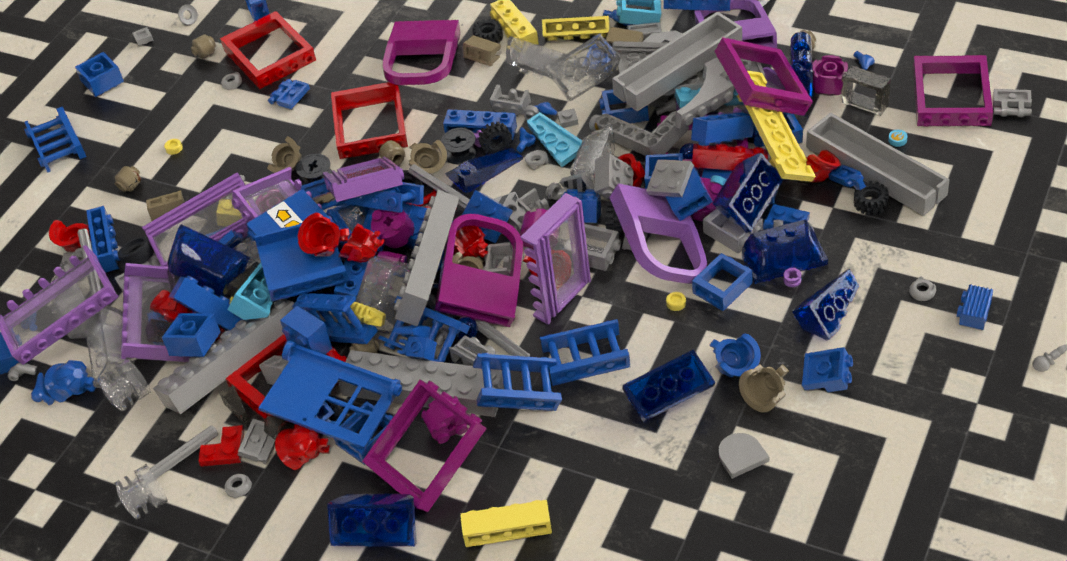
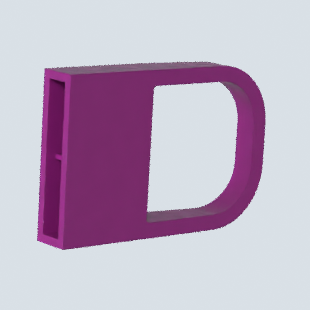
[382,20,461,85]
[434,214,523,327]

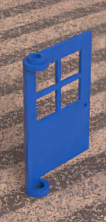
[258,341,402,450]

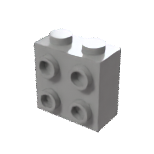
[594,153,633,201]

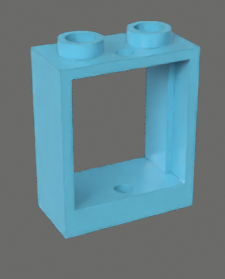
[616,0,661,25]

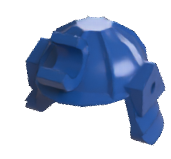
[709,334,761,377]
[44,360,97,403]

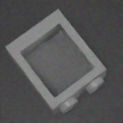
[562,224,621,271]

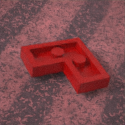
[198,425,244,467]

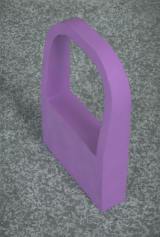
[695,0,777,48]
[609,184,707,284]

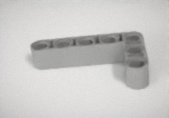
[596,111,689,156]

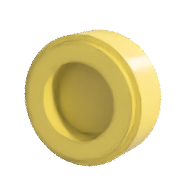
[164,139,183,155]
[666,292,686,311]

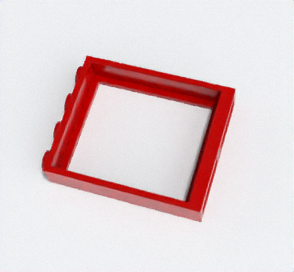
[220,11,316,89]
[331,82,408,159]
[226,334,347,431]

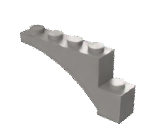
[675,57,734,129]

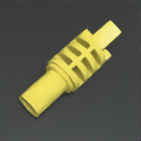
[342,302,386,327]

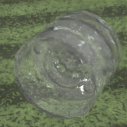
[98,359,151,412]
[114,464,168,520]

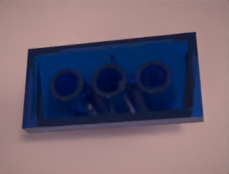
[712,153,784,233]
[742,220,828,284]
[167,224,251,296]
[622,349,716,422]
[327,494,417,546]

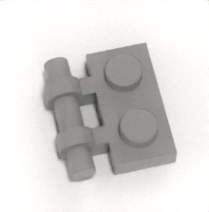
[993,89,1032,117]

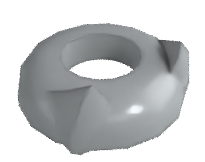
[178,4,198,25]
[221,72,242,90]
[525,150,548,170]
[909,276,936,301]
[225,474,252,498]

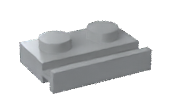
[238,419,281,465]

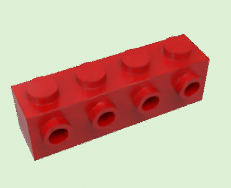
[692,144,768,173]

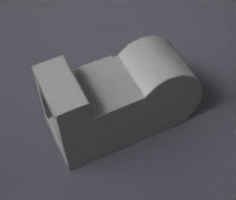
[504,199,525,234]

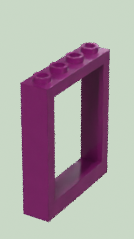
[714,37,813,116]
[913,55,993,126]
[362,379,486,512]

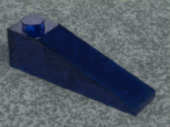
[445,148,523,194]
[792,269,860,340]

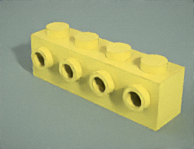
[490,0,539,51]
[542,16,610,41]
[461,500,552,547]

